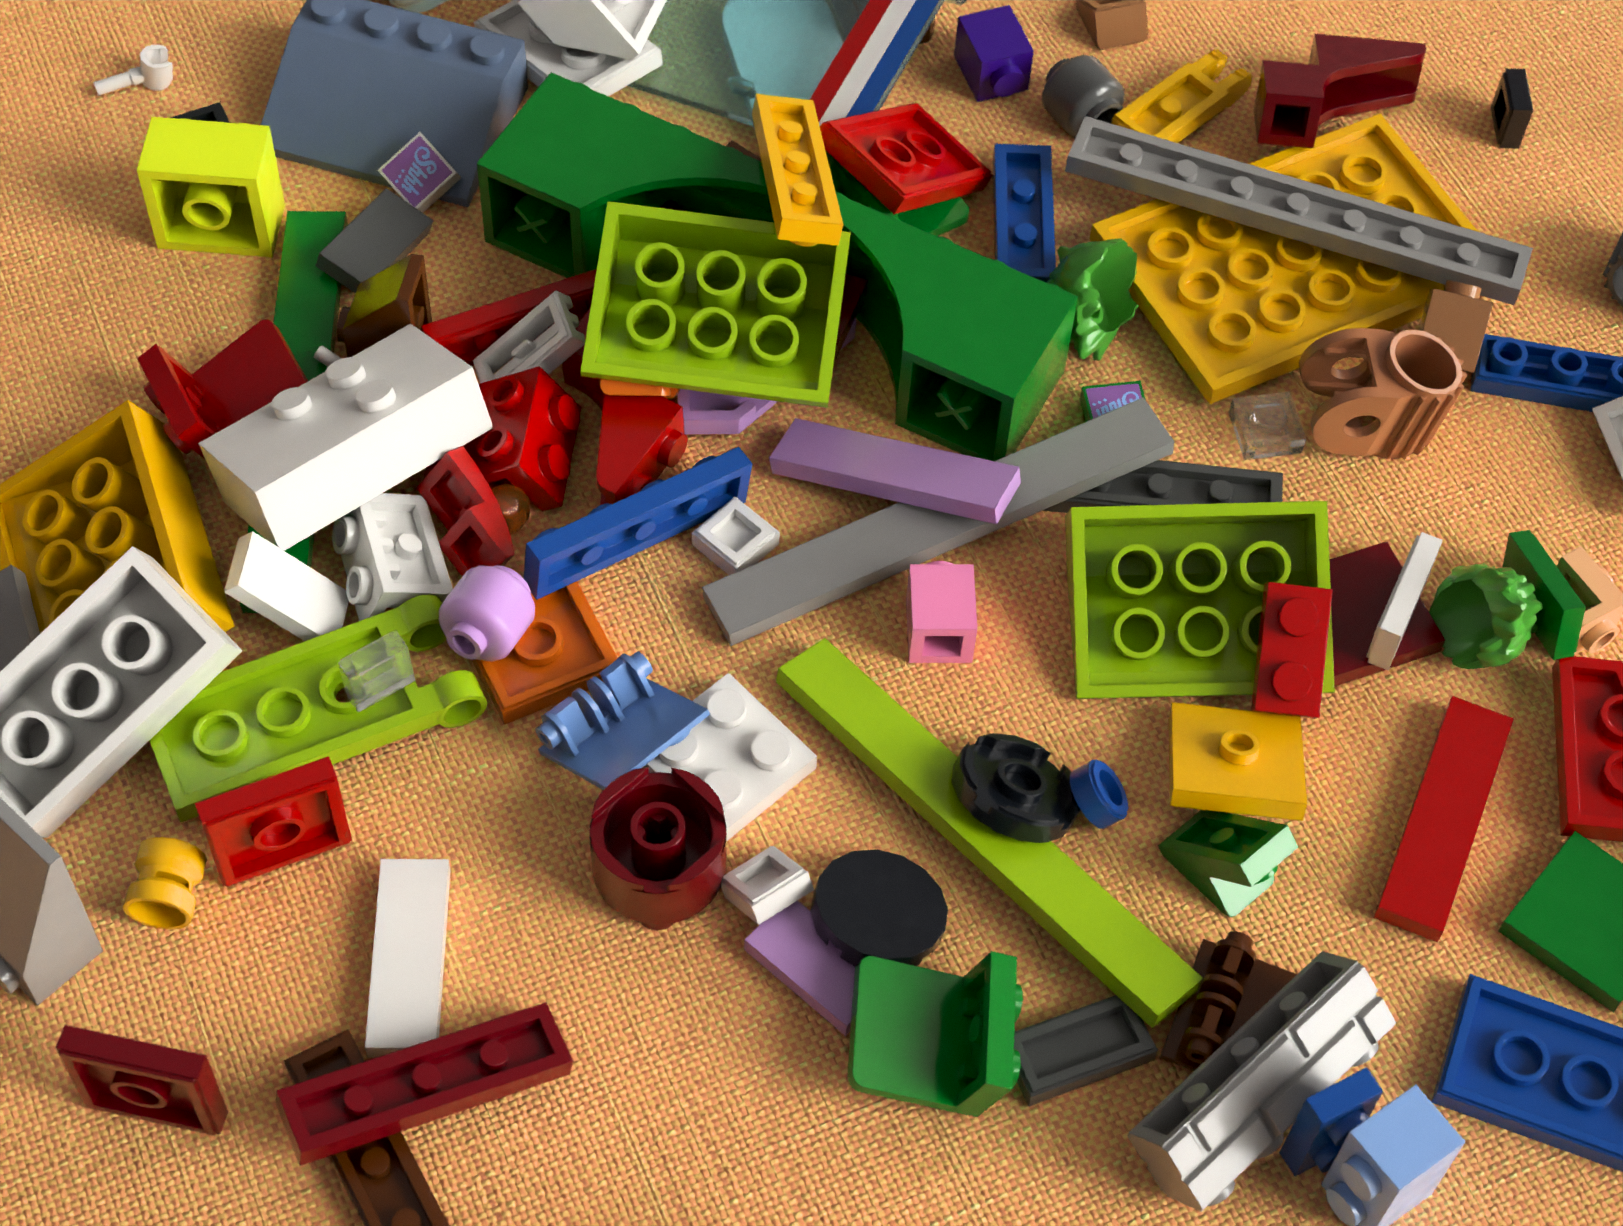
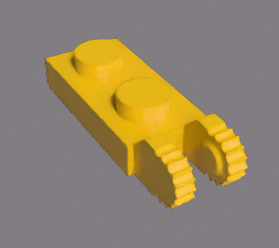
[1111,49,1253,143]

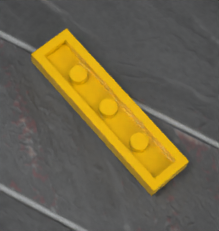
[752,94,843,247]

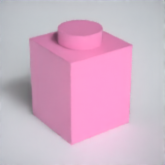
[906,561,977,663]

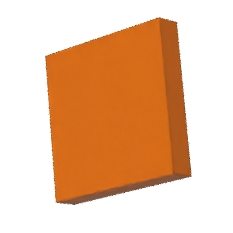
[472,581,618,725]

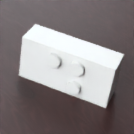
[198,324,493,551]
[0,546,243,838]

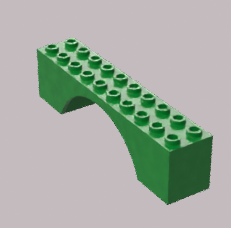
[477,72,1078,461]

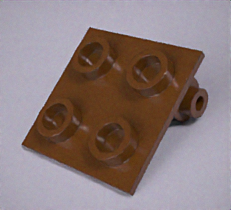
[1160,931,1297,1071]

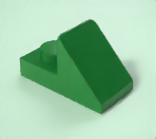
[1158,810,1298,917]

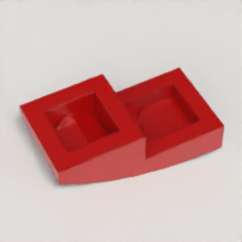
[416,446,515,576]

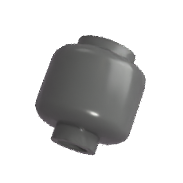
[1042,55,1125,138]

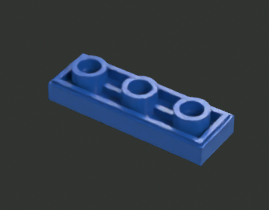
[1470,334,1623,412]

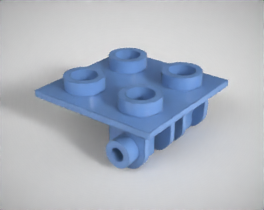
[535,651,710,790]

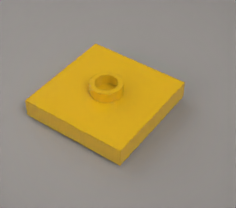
[1168,702,1307,821]

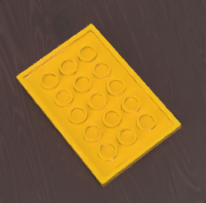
[1089,113,1478,404]

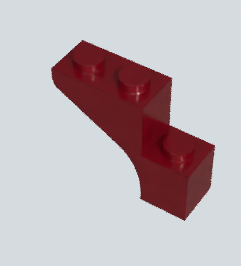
[1254,34,1426,148]

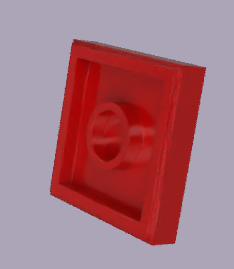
[194,756,352,887]

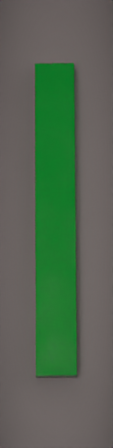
[239,211,348,613]

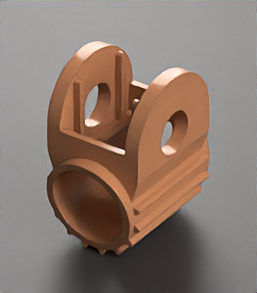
[1299,328,1467,460]

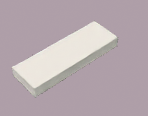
[365,859,451,1058]

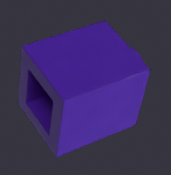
[954,5,1034,102]

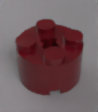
[589,767,727,930]

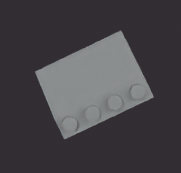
[0,798,103,1006]

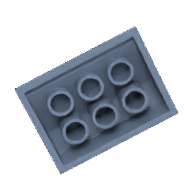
[261,0,528,207]

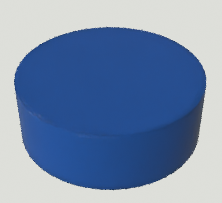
[1070,759,1128,829]

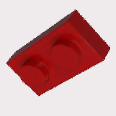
[1251,582,1333,719]

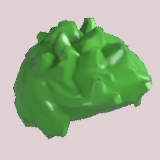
[1047,238,1139,361]
[1429,563,1543,669]

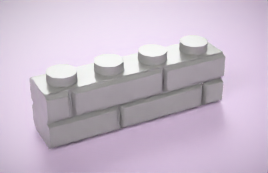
[1127,951,1396,1212]

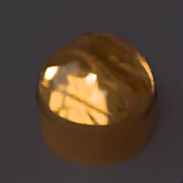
[491,484,530,535]

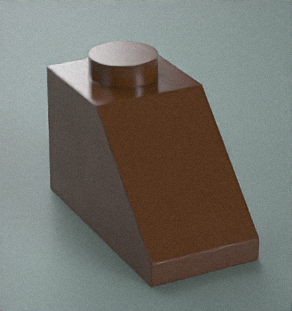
[337,254,432,357]

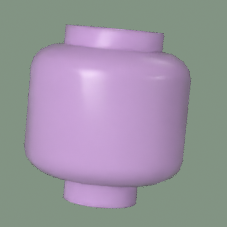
[439,565,535,661]

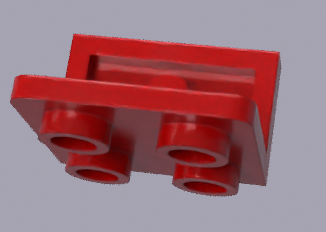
[137,319,308,459]
[423,366,582,512]

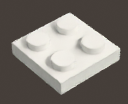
[641,673,817,841]

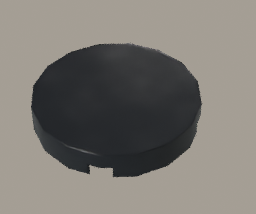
[951,733,1081,843]
[810,850,948,967]

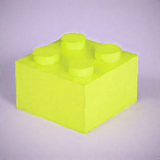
[137,117,285,258]

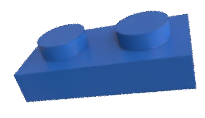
[1279,1067,1383,1176]

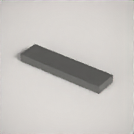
[1042,460,1283,513]

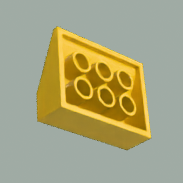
[0,400,234,633]

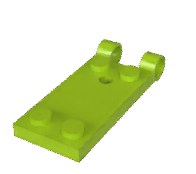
[149,594,487,823]

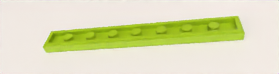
[776,638,1203,1029]

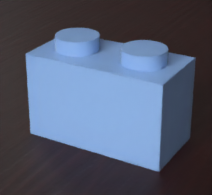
[1321,1085,1466,1226]

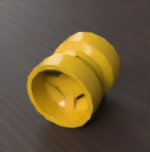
[123,837,207,930]

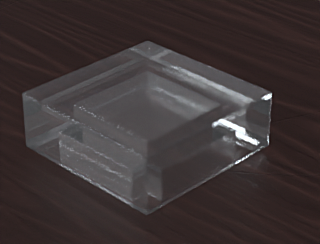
[338,631,416,713]

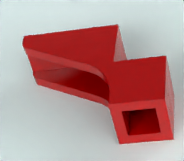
[562,309,688,505]

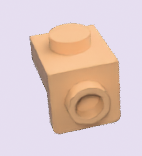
[1557,546,1623,655]

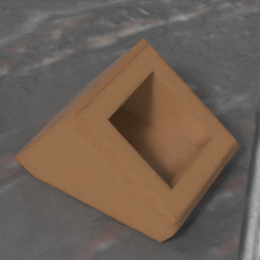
[1076,0,1148,50]

